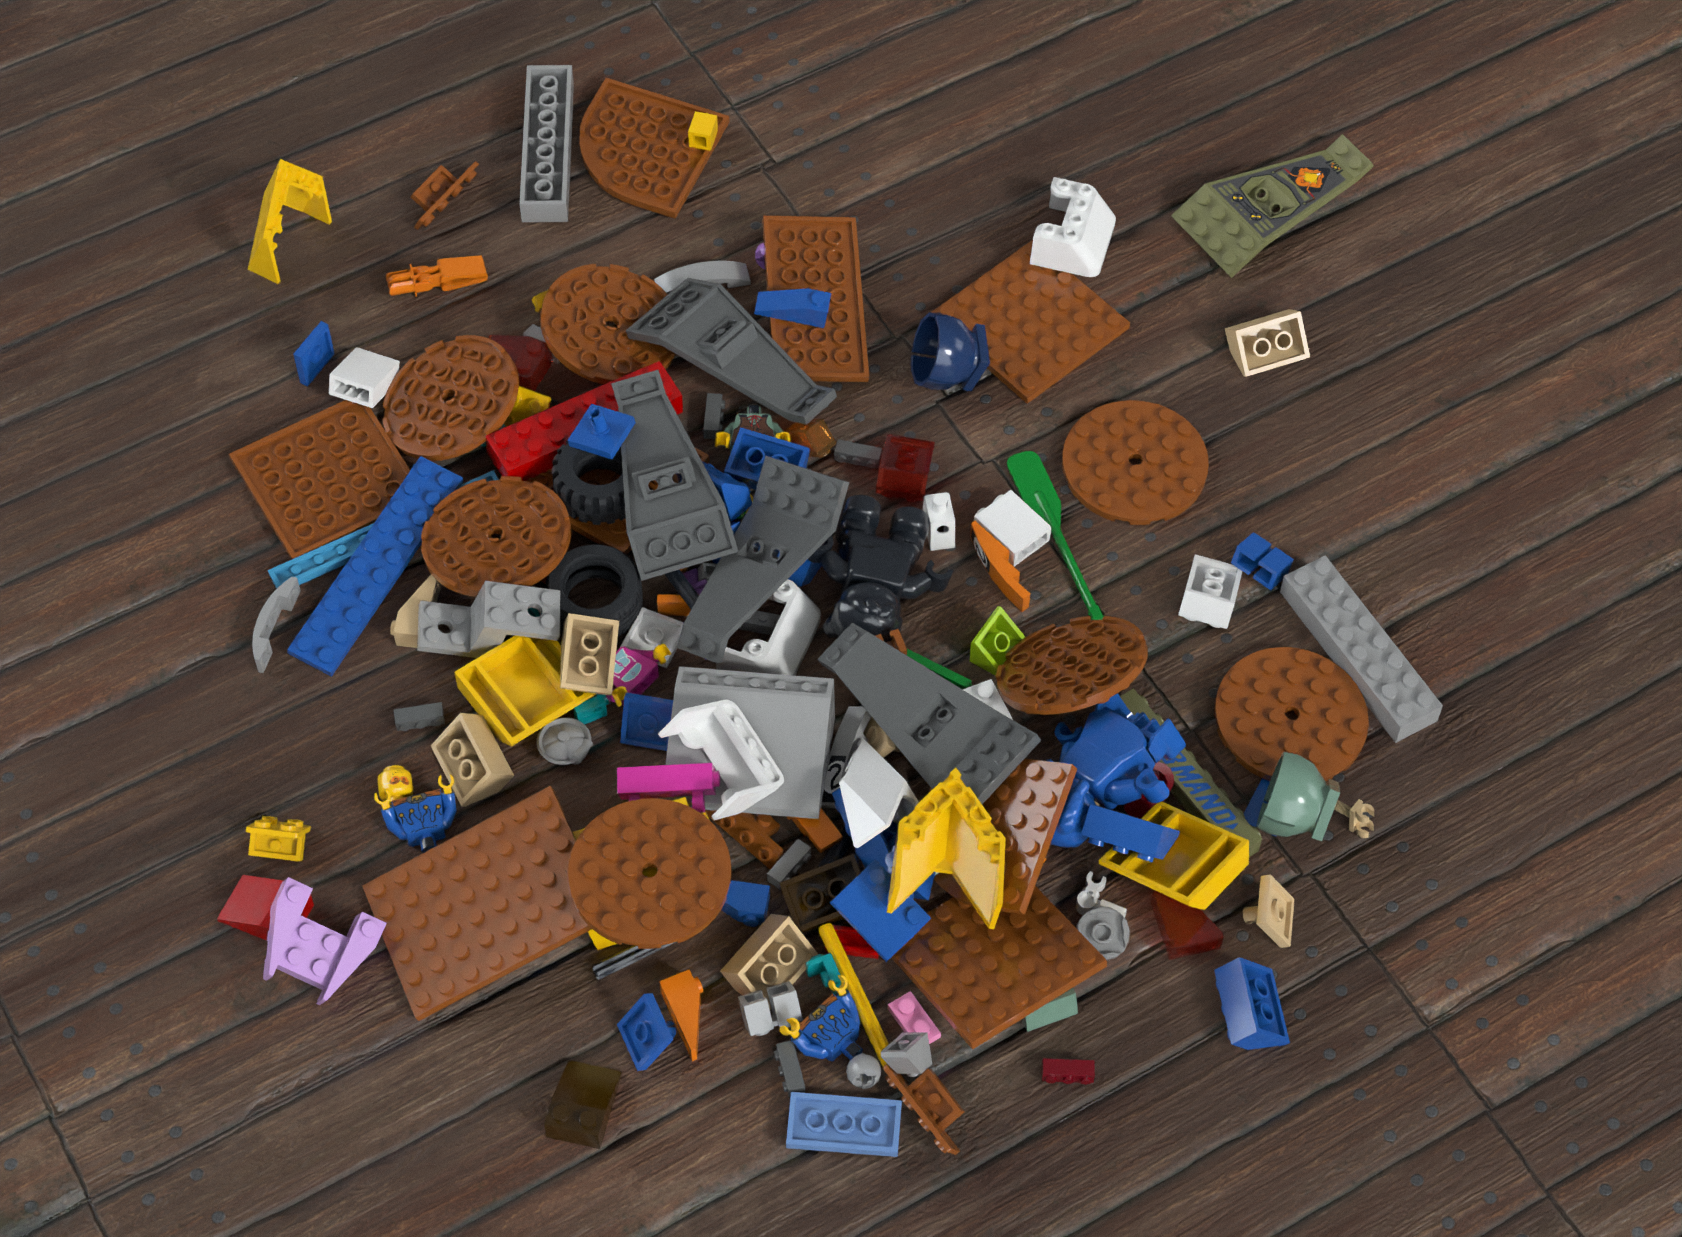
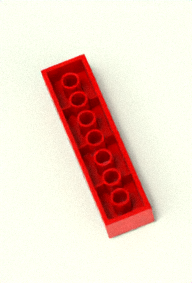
[485,361,683,481]

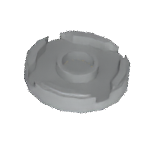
[1077,906,1130,960]

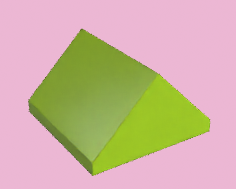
[969,606,1026,676]

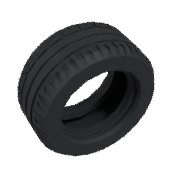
[545,545,643,636]

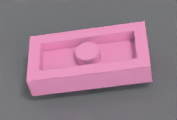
[888,991,941,1044]

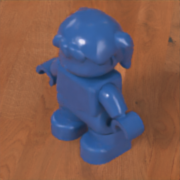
[1047,693,1186,848]

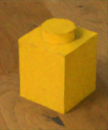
[688,111,718,151]

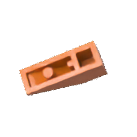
[659,969,703,1061]

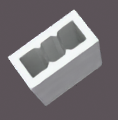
[329,347,400,408]
[974,490,1051,567]

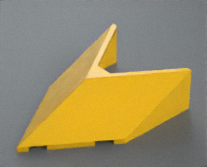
[248,159,332,284]
[887,768,1006,929]

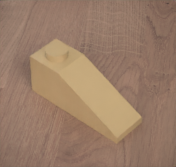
[390,574,441,648]

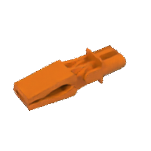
[385,255,488,297]

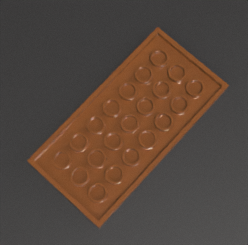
[762,215,869,382]

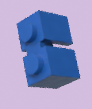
[1231,532,1294,590]

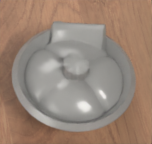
[537,717,593,765]

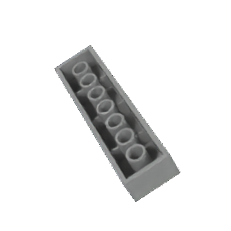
[520,65,574,222]
[1280,555,1443,743]

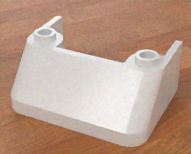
[716,579,821,676]
[658,700,784,820]

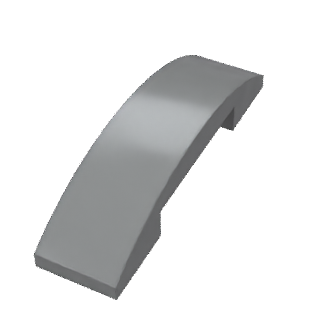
[654,261,751,294]
[252,576,301,673]

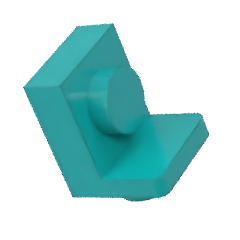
[573,694,609,724]
[806,953,841,995]

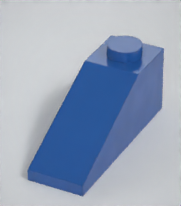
[754,288,831,328]
[721,880,770,927]

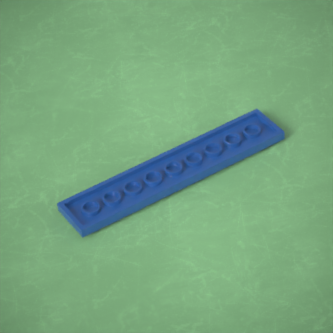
[287,456,463,677]

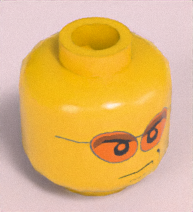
[378,765,413,805]

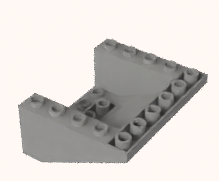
[661,667,835,819]

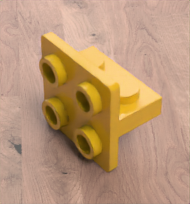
[503,386,551,427]
[246,816,311,862]

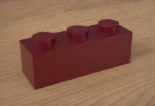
[1042,1058,1095,1085]

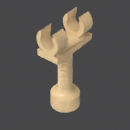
[1334,799,1374,838]

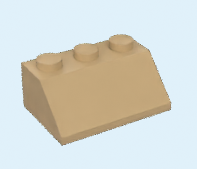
[1225,309,1310,377]
[431,713,514,807]
[720,914,819,1010]

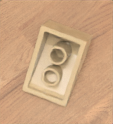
[560,613,619,696]

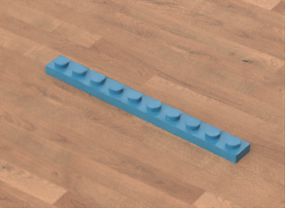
[268,471,499,589]

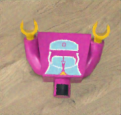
[606,644,672,707]

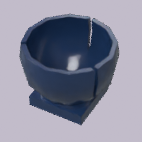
[911,312,990,391]

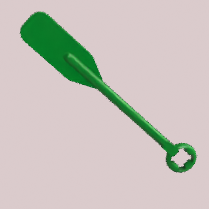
[1007,451,1105,620]

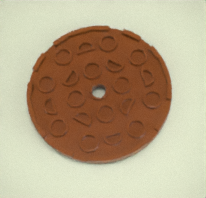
[540,264,676,384]
[382,335,519,461]
[1062,400,1209,525]
[421,476,571,597]
[996,616,1148,715]
[1214,647,1369,782]
[567,798,732,949]

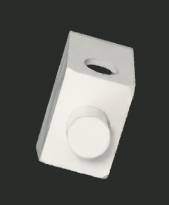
[922,492,955,551]

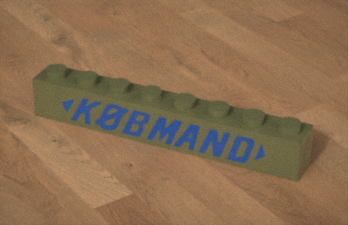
[1120,688,1262,857]

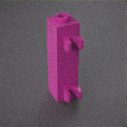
[617,763,720,813]

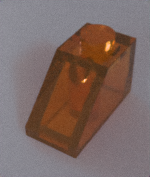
[783,419,837,458]

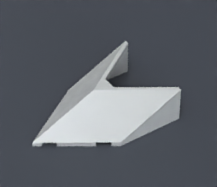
[839,738,940,876]

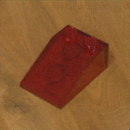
[488,335,553,391]
[875,434,935,502]

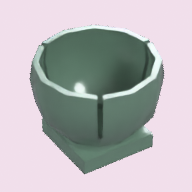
[1256,752,1340,841]

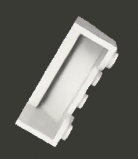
[1030,177,1116,277]

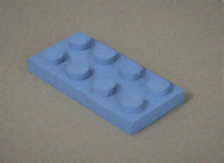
[786,1092,902,1157]

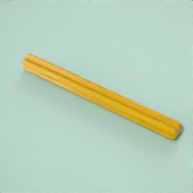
[819,923,889,1067]

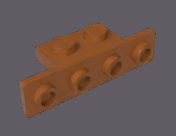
[411,161,479,230]
[705,810,783,869]
[883,1064,965,1155]

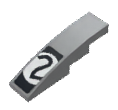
[821,707,872,808]

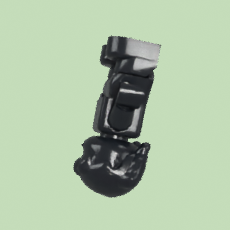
[808,495,953,642]

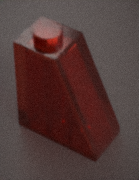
[1151,891,1224,960]

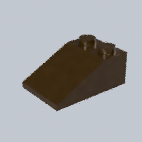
[779,854,863,932]
[544,1060,622,1149]

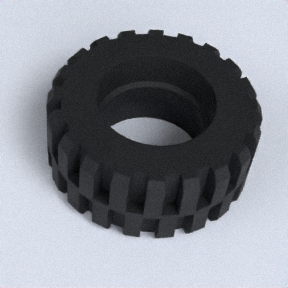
[552,440,626,525]

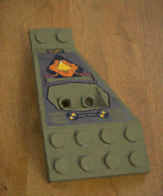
[1171,134,1374,278]

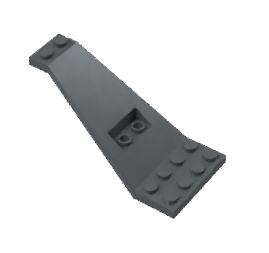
[626,278,837,424]
[611,369,739,581]
[677,456,849,663]
[817,623,1041,804]

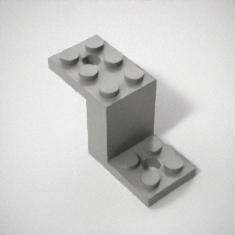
[417,581,560,658]

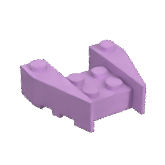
[263,877,386,1005]

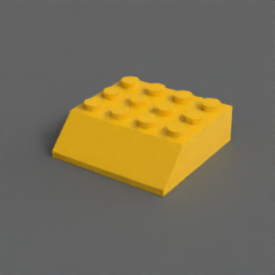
[455,636,596,747]
[1099,801,1249,910]

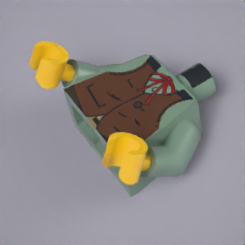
[715,405,791,454]

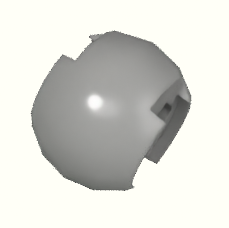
[846,1053,881,1089]

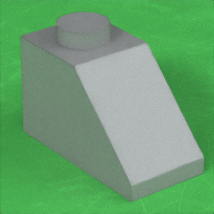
[880,1032,932,1077]

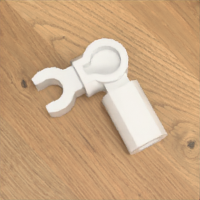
[1076,871,1127,918]

